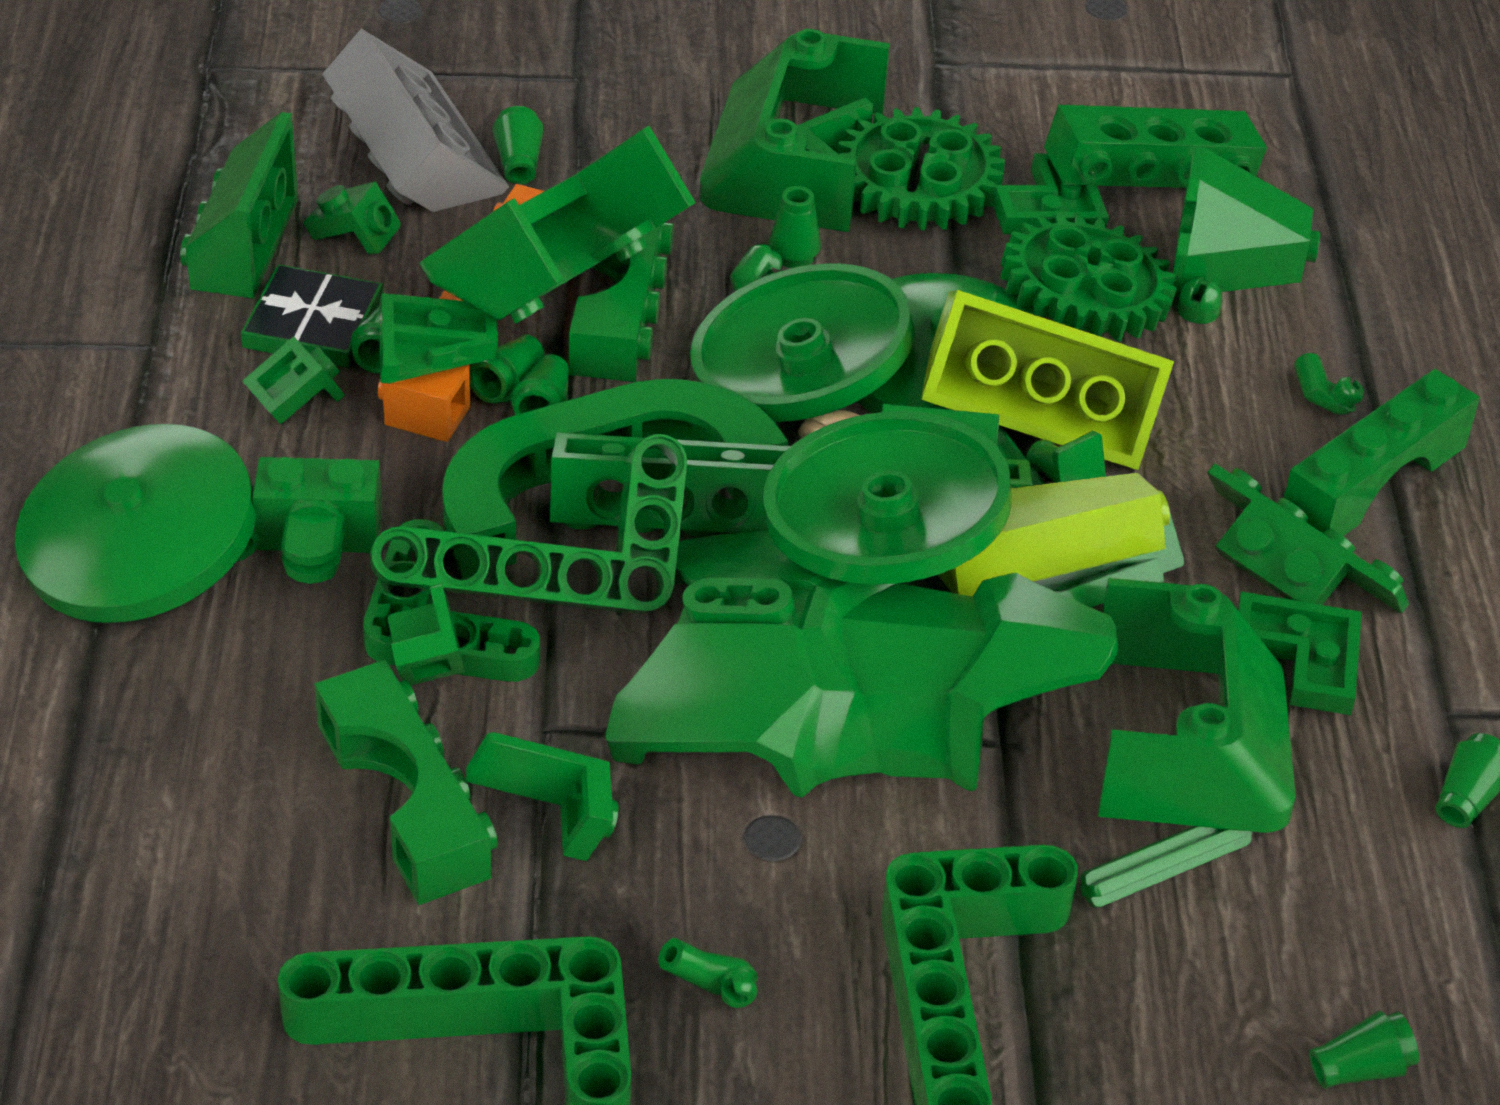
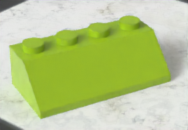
[920,290,1174,470]

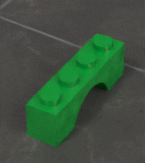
[569,222,674,382]
[1284,368,1480,536]
[314,659,498,906]

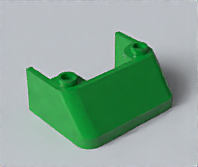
[699,29,890,232]
[419,126,696,324]
[1098,578,1296,833]

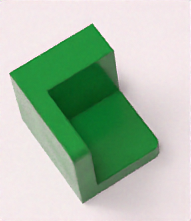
[388,584,465,686]

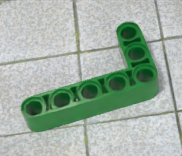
[370,434,687,614]
[881,845,1078,1105]
[277,936,631,1105]

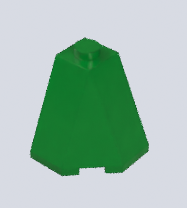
[1172,146,1321,297]

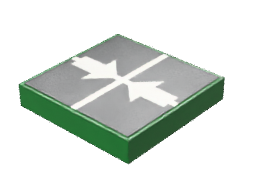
[241,264,383,368]

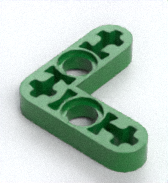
[363,519,540,682]

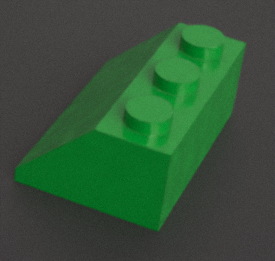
[180,112,298,299]

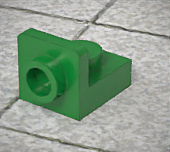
[242,336,346,425]

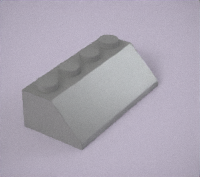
[323,28,509,212]

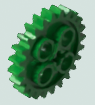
[837,107,1005,231]
[1000,214,1177,342]

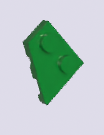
[379,293,498,384]

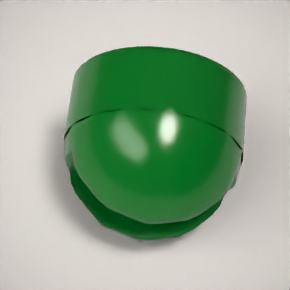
[1177,276,1222,324]

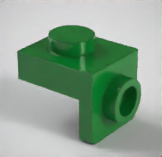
[303,181,401,255]

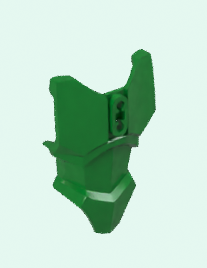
[605,530,1118,798]

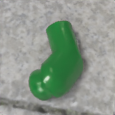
[730,244,782,292]
[1294,353,1364,416]
[658,938,758,1008]

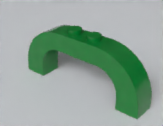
[442,379,788,580]

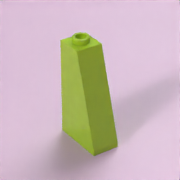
[938,473,1170,596]

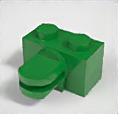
[252,457,382,584]

